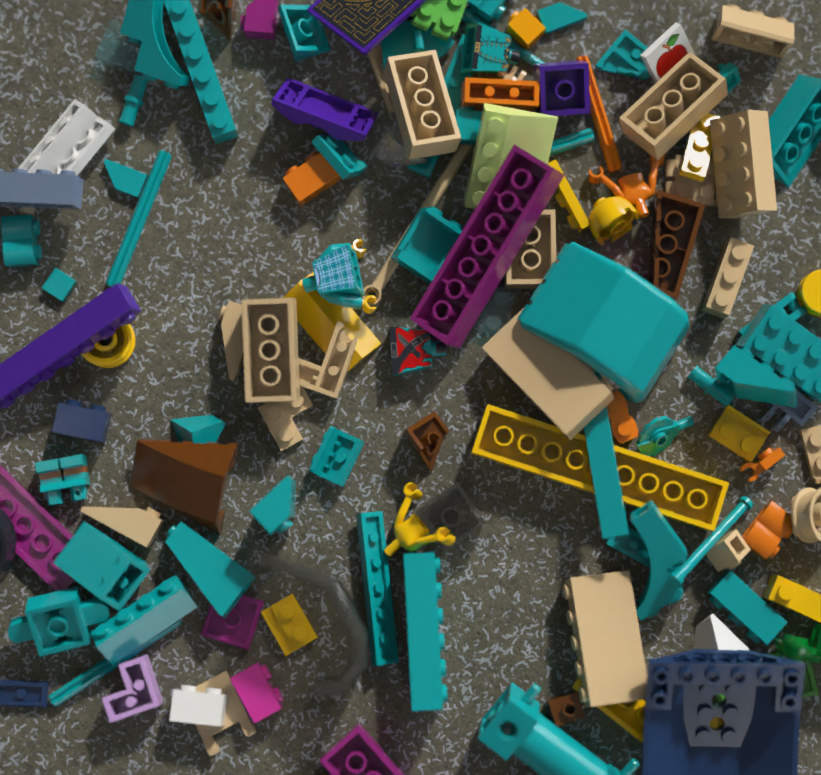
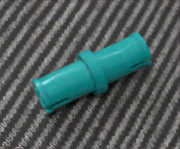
[119,75,149,127]

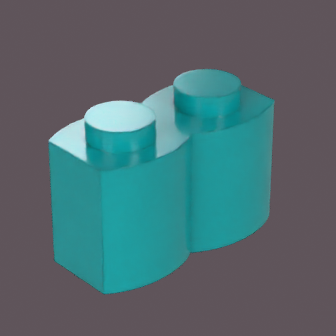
[1,214,42,268]

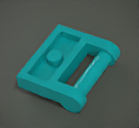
[311,133,368,180]

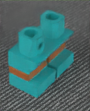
[35,454,90,506]

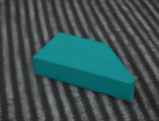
[537,2,588,35]
[104,159,148,199]

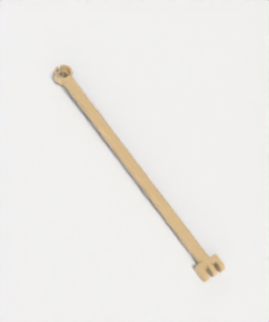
[362,64,527,306]

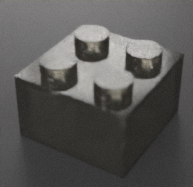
[416,482,487,553]

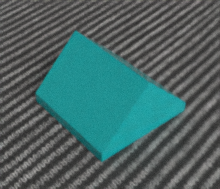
[277,5,331,62]

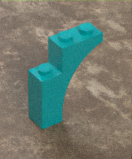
[120,0,191,89]
[630,500,688,620]

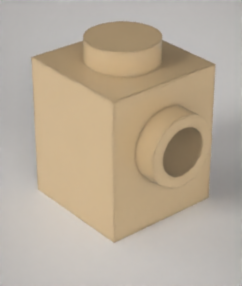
[706,529,751,571]

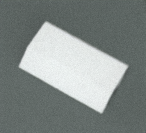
[18,99,115,176]

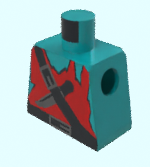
[389,327,446,376]

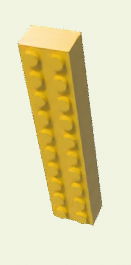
[470,404,729,531]

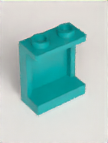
[390,206,463,284]

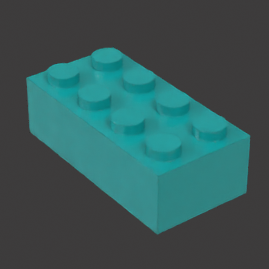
[735,304,821,403]

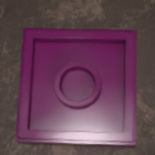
[201,595,264,650]

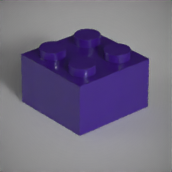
[534,60,590,116]

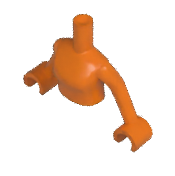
[588,154,665,218]

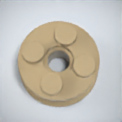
[791,488,821,543]

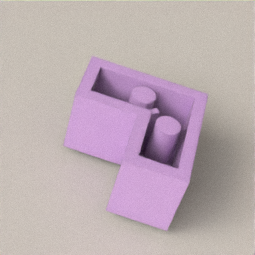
[102,654,163,723]

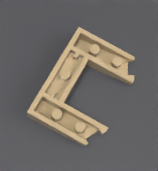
[243,321,358,399]

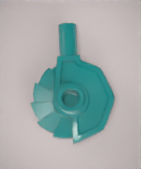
[636,416,694,456]

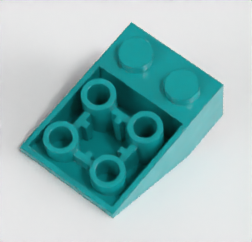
[715,345,797,408]
[53,521,150,611]

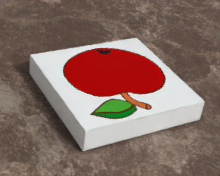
[640,22,696,84]

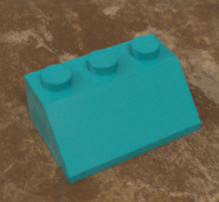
[250,476,296,534]

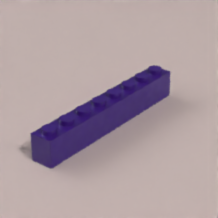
[0,283,142,409]

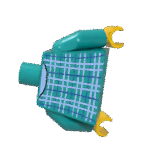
[302,239,377,314]

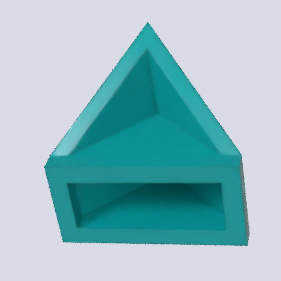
[171,415,227,444]

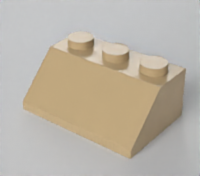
[711,4,794,58]

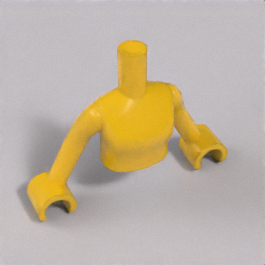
[384,483,455,557]

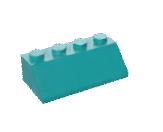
[768,74,821,187]

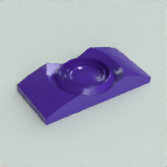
[271,78,379,141]

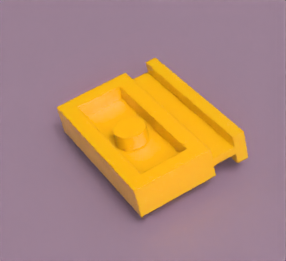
[708,405,771,463]
[261,593,318,656]

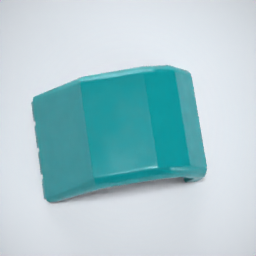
[517,242,689,403]

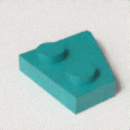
[595,29,651,81]

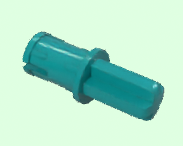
[687,365,735,406]

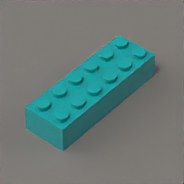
[404,552,448,711]

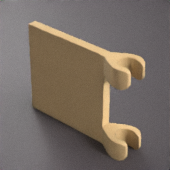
[195,671,256,756]

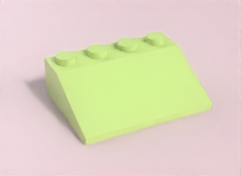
[464,103,558,209]

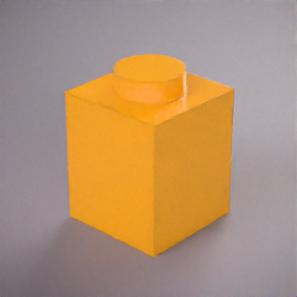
[506,8,546,51]

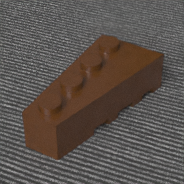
[649,190,706,301]

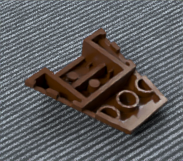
[130,439,238,535]

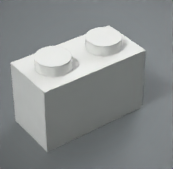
[169,685,228,726]

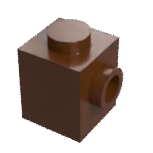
[546,690,588,727]

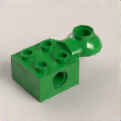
[774,623,821,663]

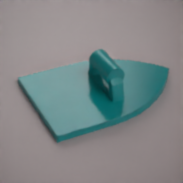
[381,20,455,71]

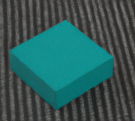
[42,267,77,302]

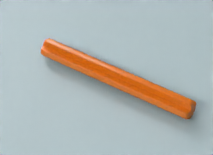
[575,55,622,173]

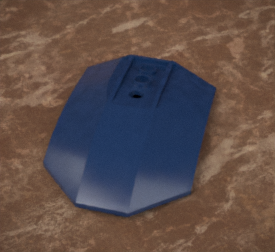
[642,649,805,775]

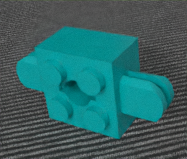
[7,586,110,657]

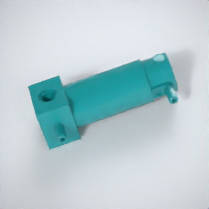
[478,682,639,775]

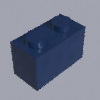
[52,399,112,443]

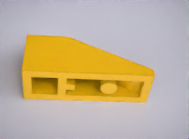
[762,575,821,623]

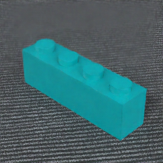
[91,574,198,665]

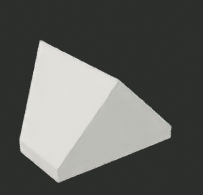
[693,614,749,650]

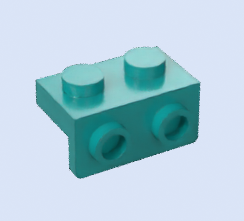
[309,426,365,487]

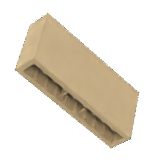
[482,308,615,440]
[563,570,647,708]

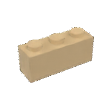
[701,237,754,319]

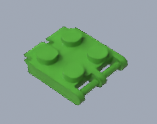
[410,0,468,41]

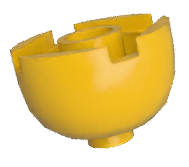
[589,196,639,245]

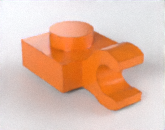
[739,447,785,482]

